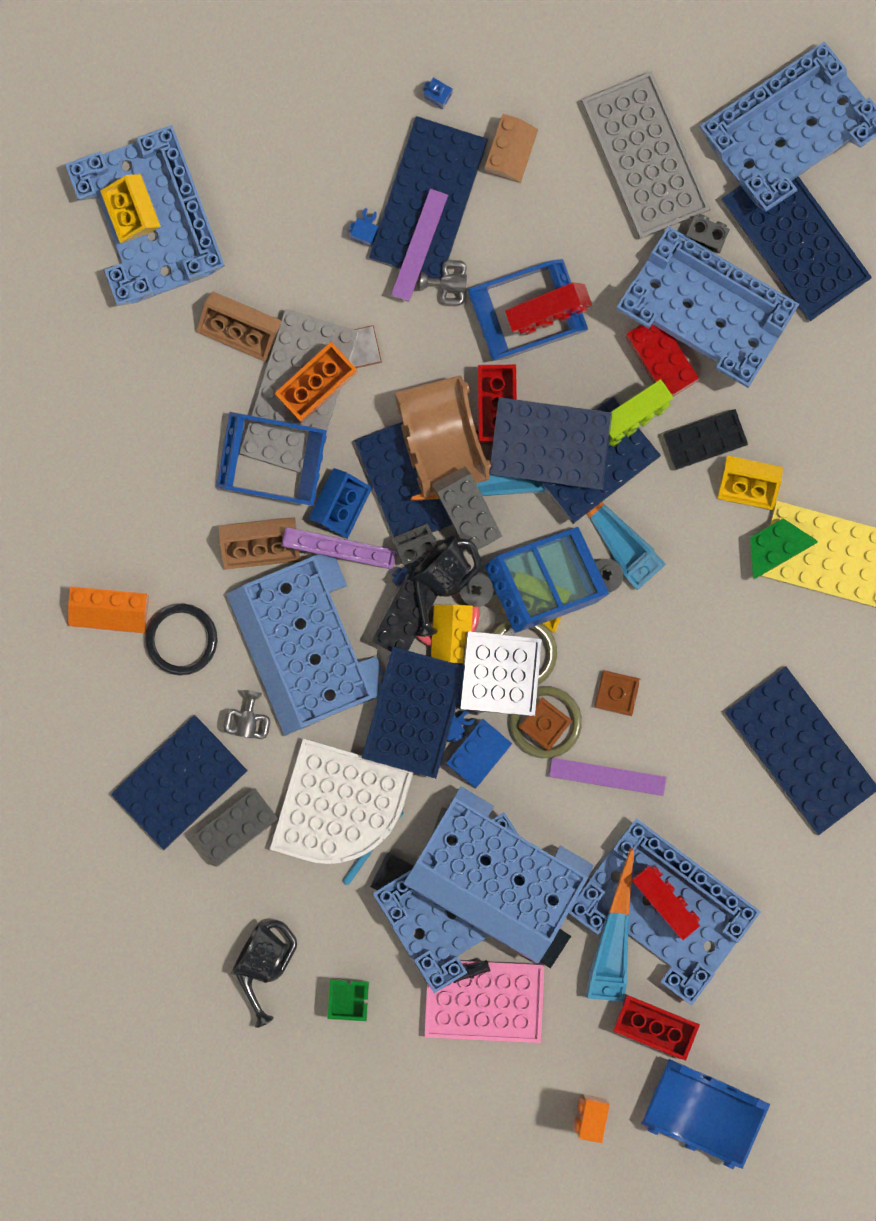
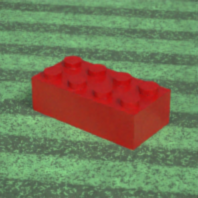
[505,282,593,335]
[625,324,699,397]
[478,364,517,444]
[632,864,701,941]
[612,994,700,1061]

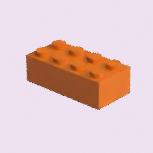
[275,342,358,424]
[573,1094,610,1143]

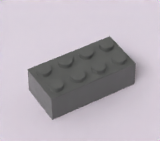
[432,466,503,554]
[193,788,279,867]

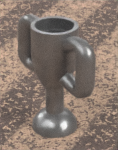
[420,260,467,306]
[223,690,270,739]

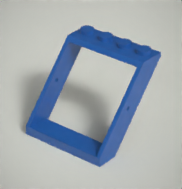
[468,259,588,361]
[216,412,327,506]

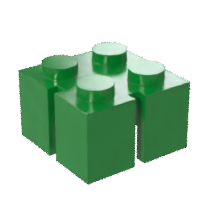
[327,979,369,1021]

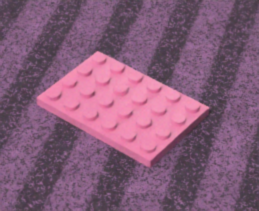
[425,961,544,1043]

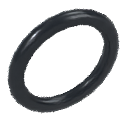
[145,603,218,676]

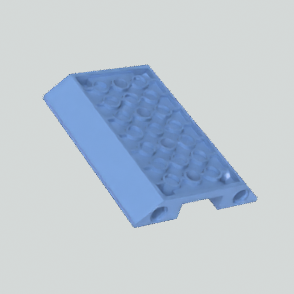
[700,41,876,212]
[65,125,225,306]
[616,226,799,388]
[226,554,385,736]
[404,786,594,964]
[373,812,558,993]
[569,818,761,1005]

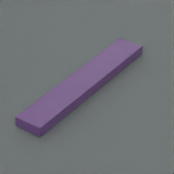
[391,189,448,302]
[281,527,397,569]
[549,758,666,796]

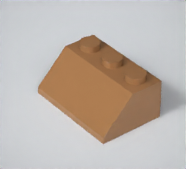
[485,113,538,183]

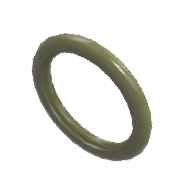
[492,620,557,685]
[510,686,582,759]

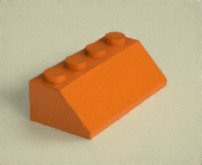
[68,586,149,634]

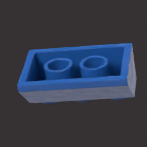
[309,468,373,539]
[446,719,512,788]

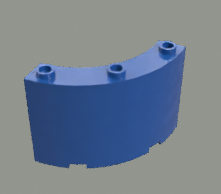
[641,1059,770,1169]

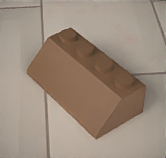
[196,291,282,362]
[219,517,300,570]

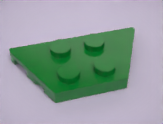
[749,518,818,580]

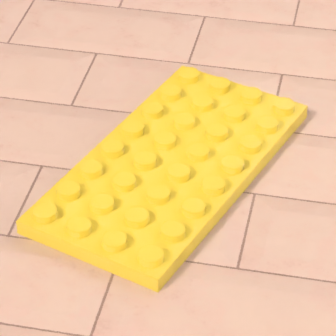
[762,501,876,608]

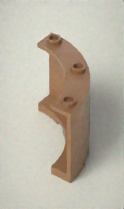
[395,375,491,497]

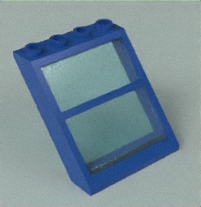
[484,527,610,633]

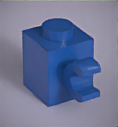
[422,77,453,109]
[348,208,379,247]
[447,711,474,743]

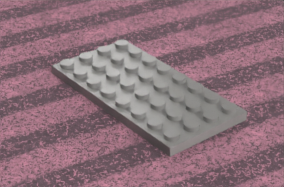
[582,71,710,239]
[239,309,358,473]

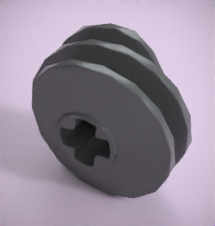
[595,559,624,593]
[460,572,494,607]

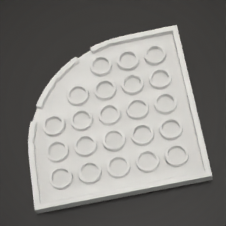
[270,739,413,864]

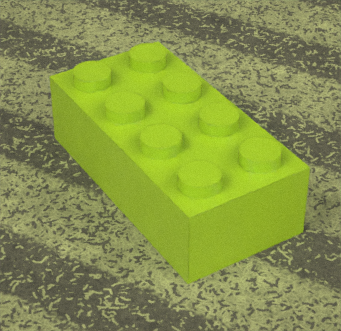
[608,379,674,447]

